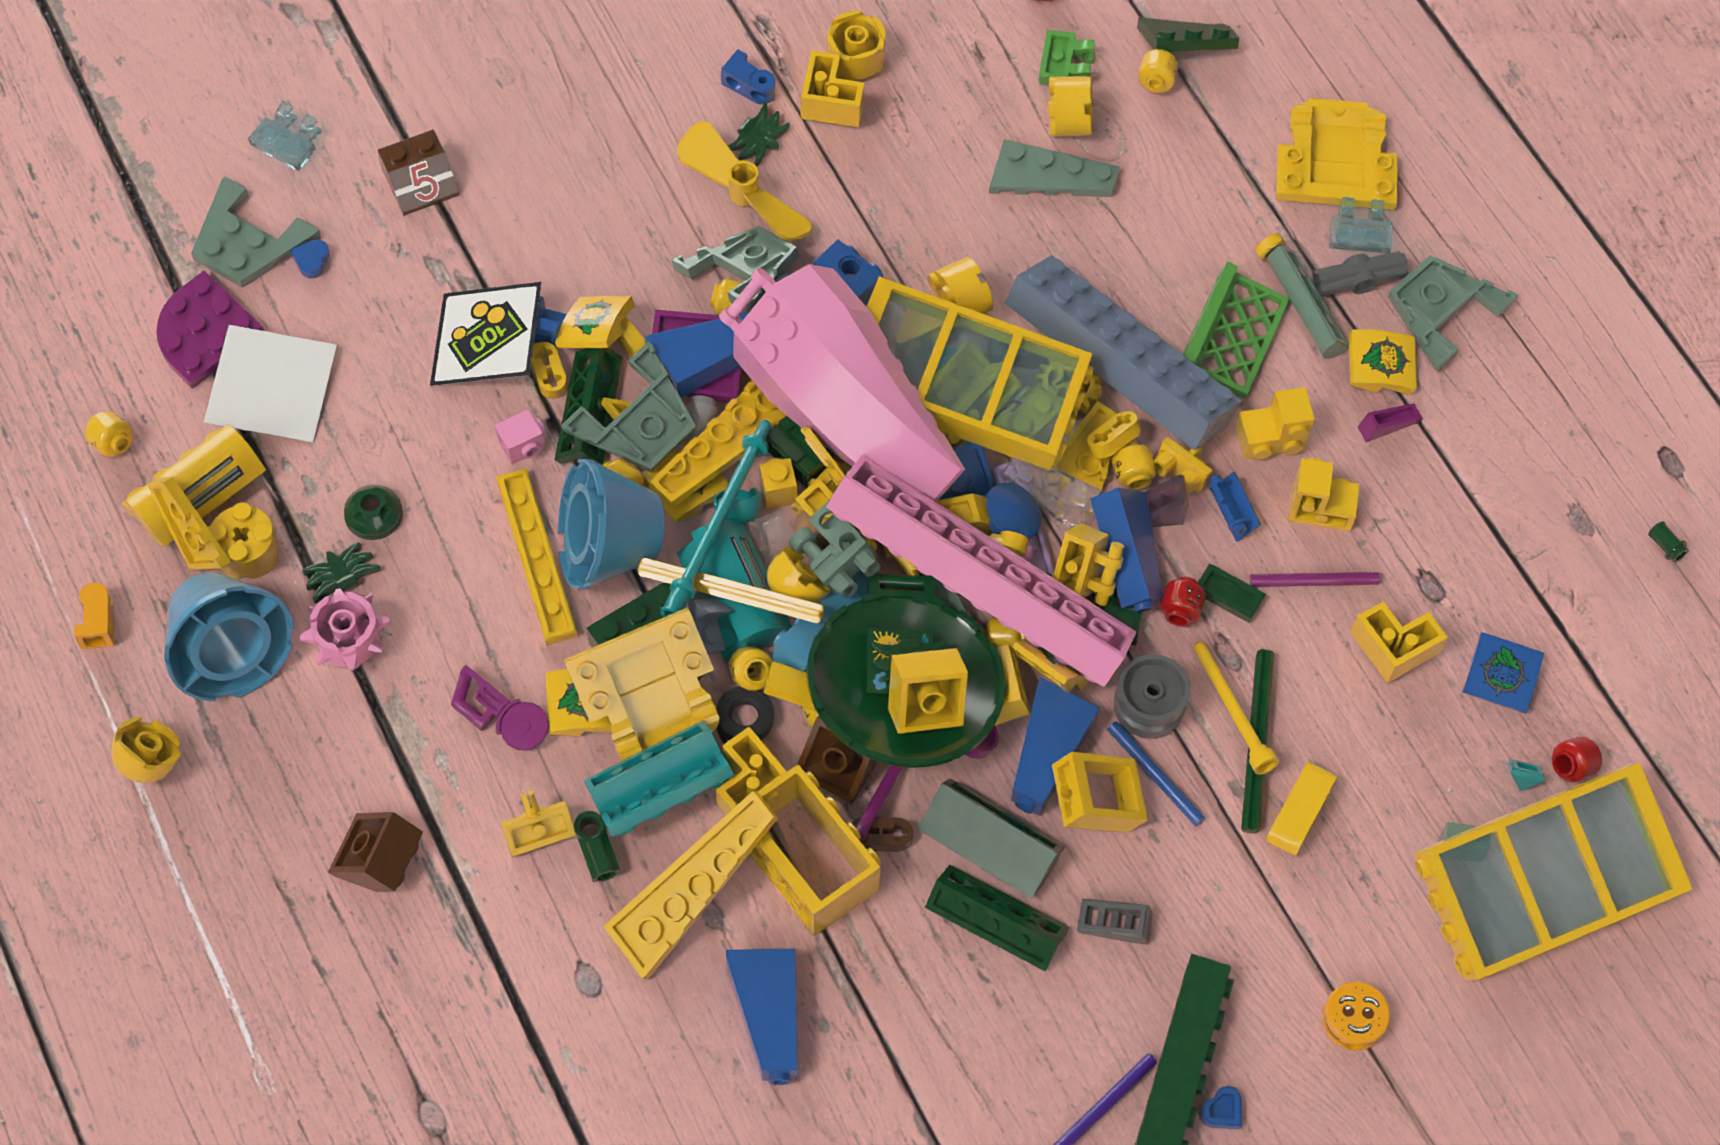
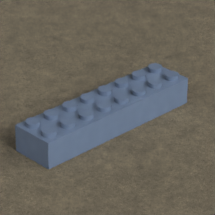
[1005,255,1242,450]

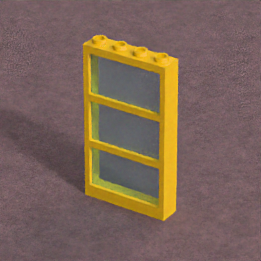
[867,276,1094,471]
[1413,763,1693,980]

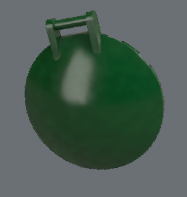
[806,571,1006,768]

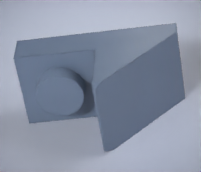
[685,591,732,655]

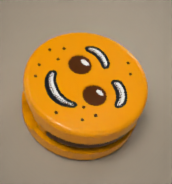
[1322,982,1390,1051]

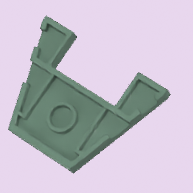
[191,176,321,288]
[671,226,799,312]
[1388,255,1518,372]
[561,341,696,472]

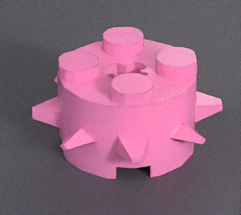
[300,589,390,670]

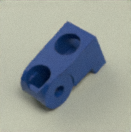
[721,49,775,104]

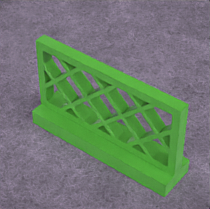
[1183,261,1290,399]

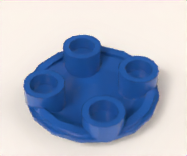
[986,483,1042,540]

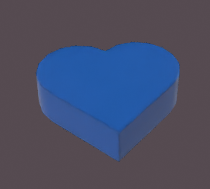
[290,239,330,278]
[1200,1086,1242,1130]

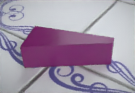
[1357,403,1423,442]

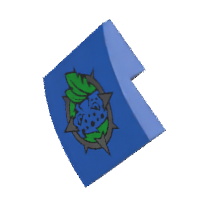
[1462,632,1544,714]

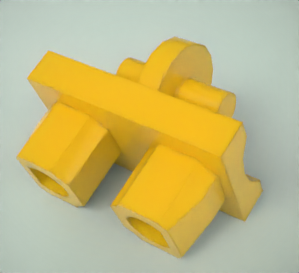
[1154,437,1212,495]

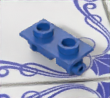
[1209,472,1262,542]

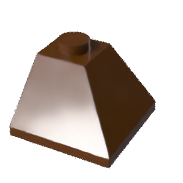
[797,716,877,804]

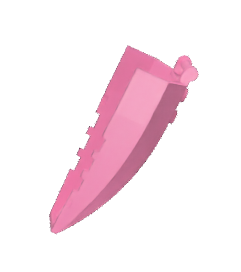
[719,264,965,502]

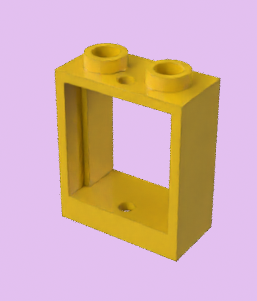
[1052,752,1148,833]

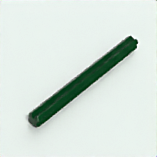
[1241,649,1274,834]

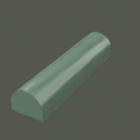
[1267,245,1349,359]

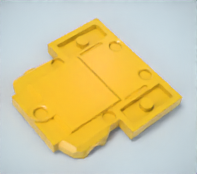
[1275,98,1397,210]
[564,607,720,761]

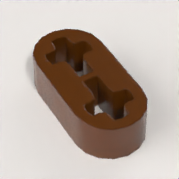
[852,817,913,852]

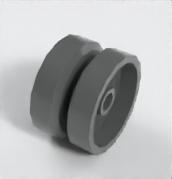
[1114,654,1190,739]

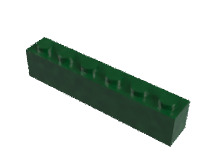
[1135,953,1234,1145]

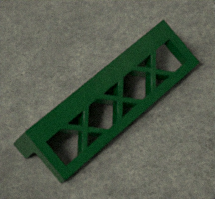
[555,348,623,465]
[924,864,1070,971]

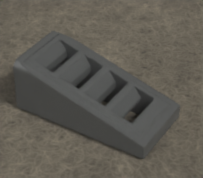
[1077,898,1152,945]

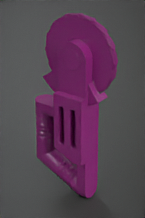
[451,664,549,751]

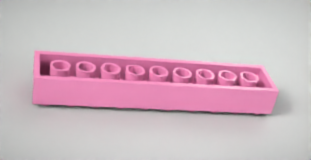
[826,455,1136,687]

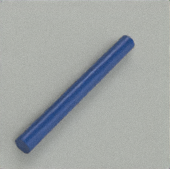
[1107,721,1205,827]

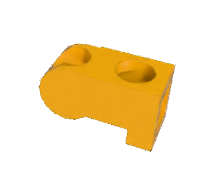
[74,582,114,650]

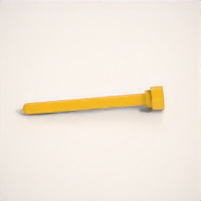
[1194,642,1279,775]

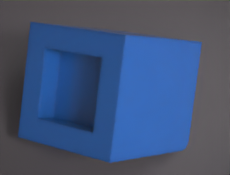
[534,296,567,348]

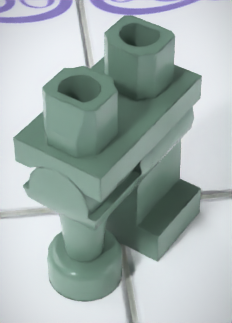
[789,500,881,599]

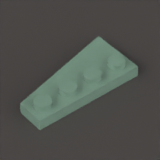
[989,139,1120,197]

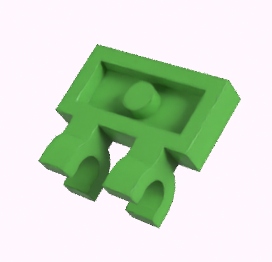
[1039,30,1095,85]

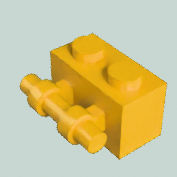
[1053,523,1124,606]

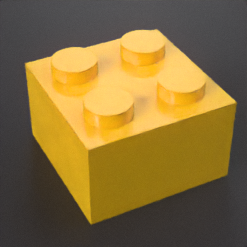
[888,648,968,733]

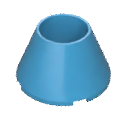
[558,459,664,589]
[164,572,295,701]

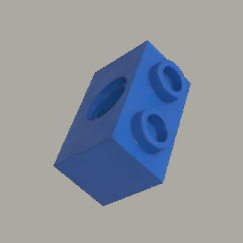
[813,239,883,306]

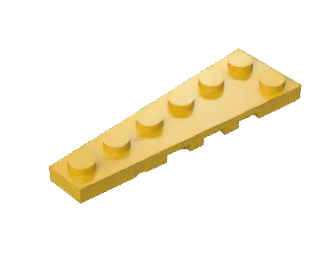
[649,380,786,509]
[603,791,778,979]

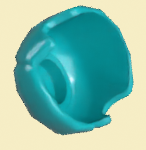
[714,488,762,523]

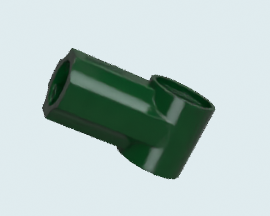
[574,811,621,882]

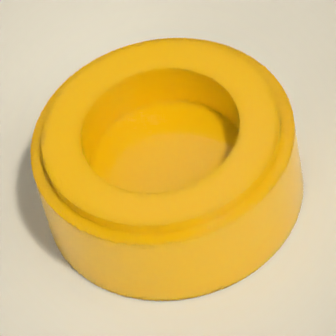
[1254,233,1286,261]

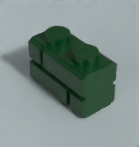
[765,415,834,488]

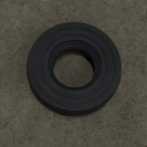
[716,686,775,740]

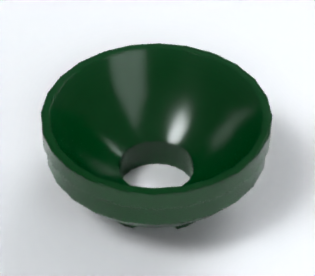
[344,484,403,540]

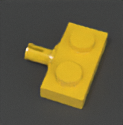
[500,790,576,857]

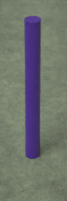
[1053,1053,1157,1145]

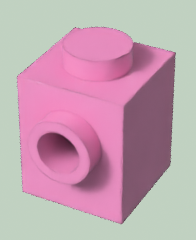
[494,409,547,465]

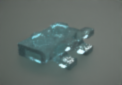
[248,101,321,171]
[1329,197,1392,253]

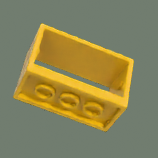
[750,764,881,937]

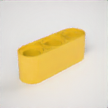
[1265,761,1338,857]

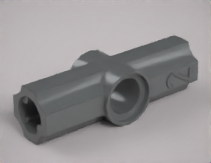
[1312,251,1408,297]

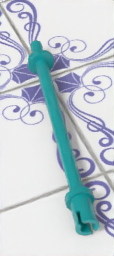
[661,420,771,617]

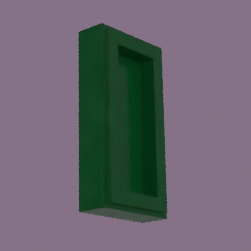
[1198,563,1266,623]

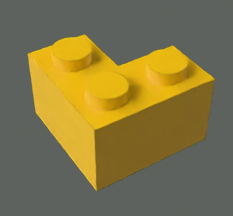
[801,50,865,128]
[1235,387,1315,460]
[1287,458,1360,531]
[1350,601,1448,683]
[716,727,787,815]

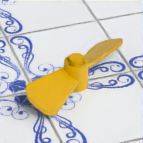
[677,121,812,241]

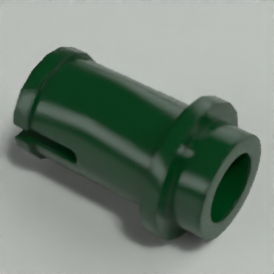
[1648,521,1689,562]

